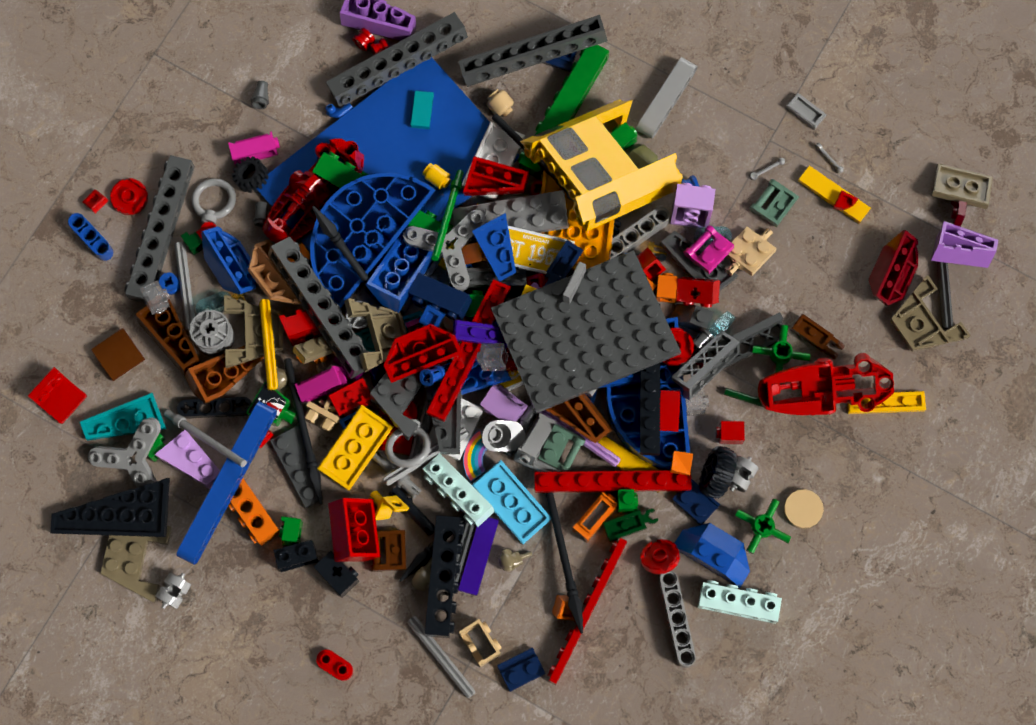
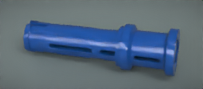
[419,362,451,386]

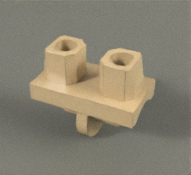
[304,398,340,433]

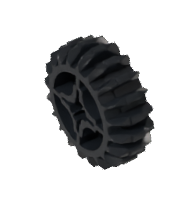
[699,446,737,499]

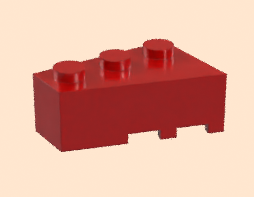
[463,156,529,196]
[279,304,336,346]

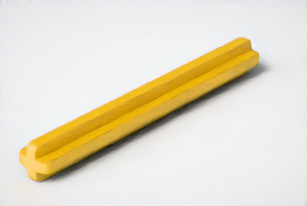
[259,299,278,390]

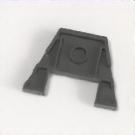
[370,372,425,440]

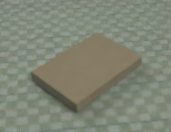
[931,164,993,209]

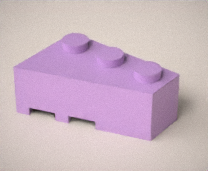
[155,430,220,489]

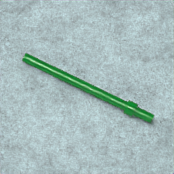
[431,170,464,261]

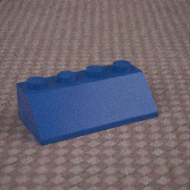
[366,230,433,313]

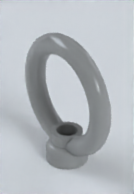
[191,178,236,225]
[385,419,431,468]

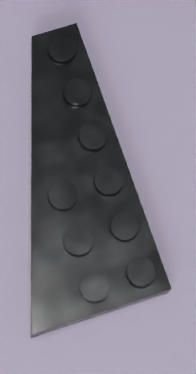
[50,478,170,537]

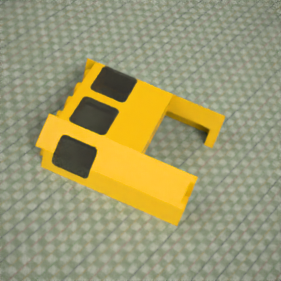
[520,99,683,232]

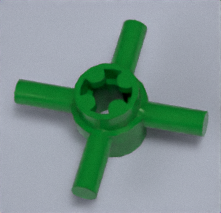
[752,325,810,373]
[735,499,791,554]

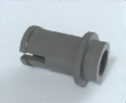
[253,202,267,227]

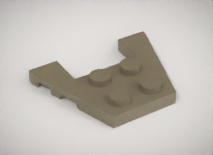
[890,275,971,352]
[223,295,283,368]
[344,298,407,372]
[100,526,172,603]

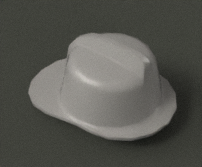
[481,420,525,452]

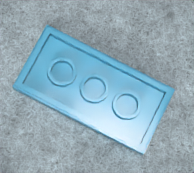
[472,460,551,545]

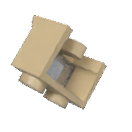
[459,619,502,668]

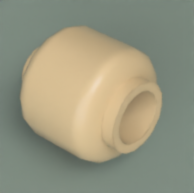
[487,89,514,117]

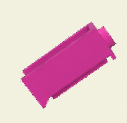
[228,131,280,166]
[295,366,348,402]

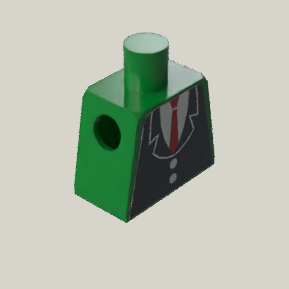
[246,382,296,427]

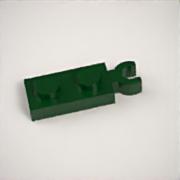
[603,508,658,542]

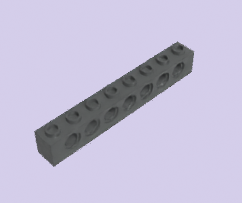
[326,12,468,107]
[459,15,608,87]
[124,155,195,304]
[268,237,369,379]

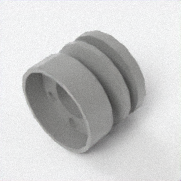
[189,310,235,357]

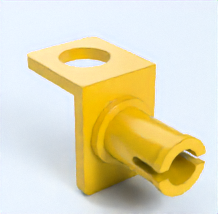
[368,491,409,520]

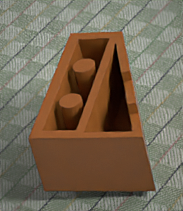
[546,394,613,443]

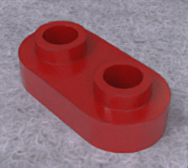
[316,649,353,681]

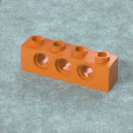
[228,478,280,546]

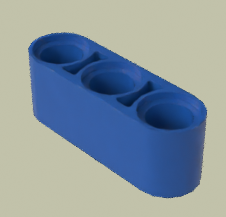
[68,213,113,261]

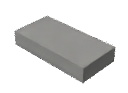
[786,93,827,130]
[563,262,586,304]

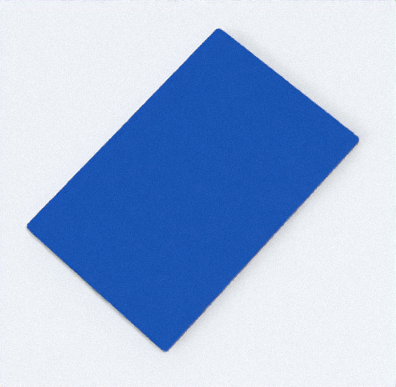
[257,58,519,285]

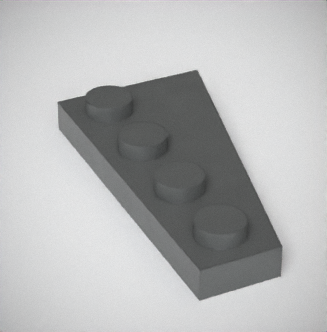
[660,231,738,292]
[424,378,462,454]
[270,425,323,508]

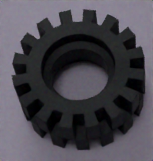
[232,156,269,193]

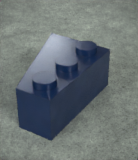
[408,273,472,321]

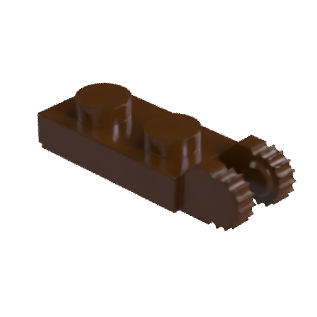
[791,314,845,359]

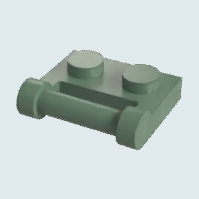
[749,179,799,227]
[538,424,586,472]

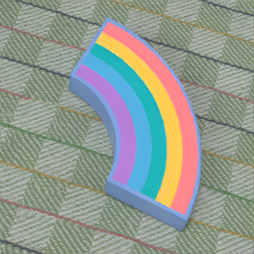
[463,429,487,484]

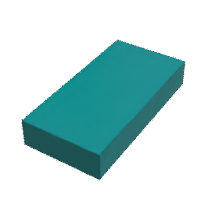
[411,91,434,129]

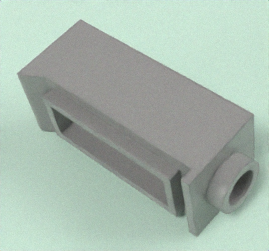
[516,413,557,466]

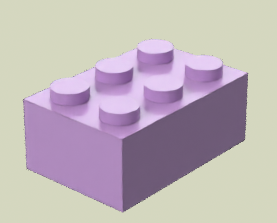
[670,183,715,229]

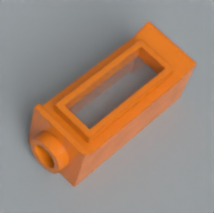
[572,492,618,543]

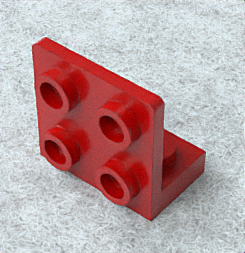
[28,367,87,424]

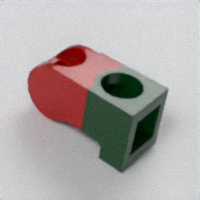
[181,222,216,255]

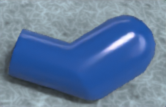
[325,103,353,119]

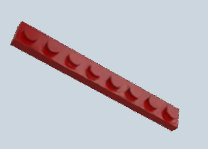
[426,279,511,422]
[534,470,692,493]
[547,538,627,685]

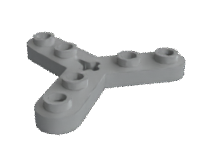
[403,210,486,291]
[88,418,161,488]

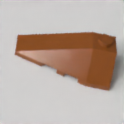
[184,345,264,403]

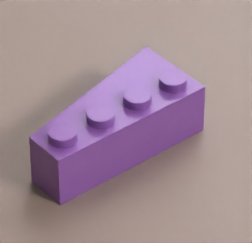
[340,0,416,41]

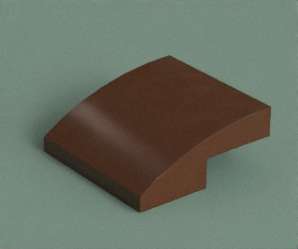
[91,328,145,381]

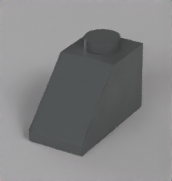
[671,304,714,333]

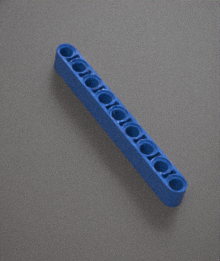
[177,401,277,565]

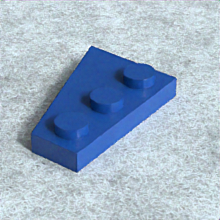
[472,213,516,282]
[461,350,512,395]

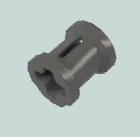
[693,328,714,352]

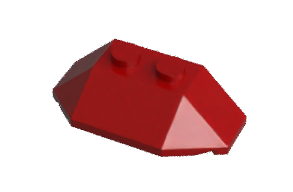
[384,324,463,383]

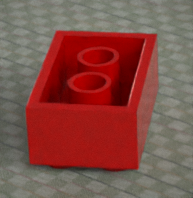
[328,498,380,562]

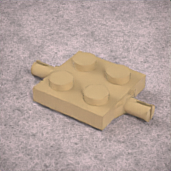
[726,227,776,276]

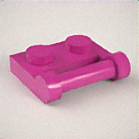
[683,225,734,274]

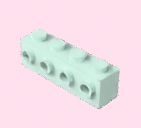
[423,453,494,527]
[698,580,782,624]

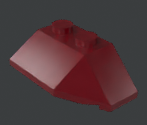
[868,230,918,306]

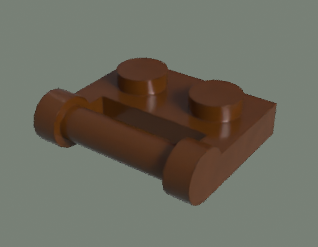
[371,530,407,572]

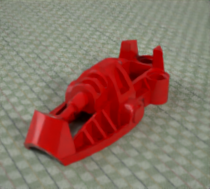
[262,138,364,243]
[758,353,894,415]

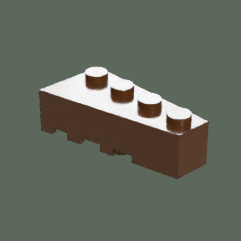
[135,292,200,376]

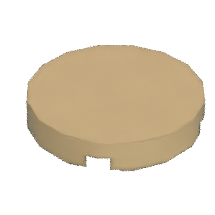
[784,489,824,529]

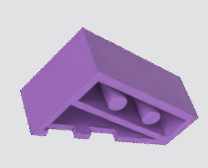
[931,221,998,268]

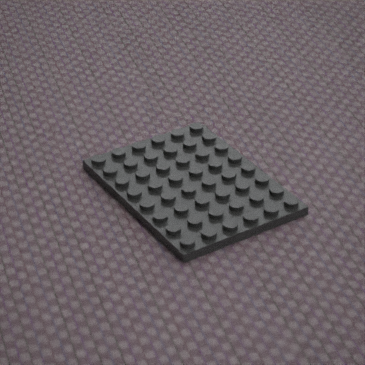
[491,250,681,413]

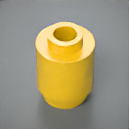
[422,163,451,190]

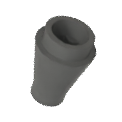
[251,81,269,109]

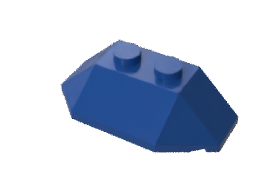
[201,227,257,295]
[675,523,750,588]

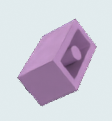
[480,384,528,422]

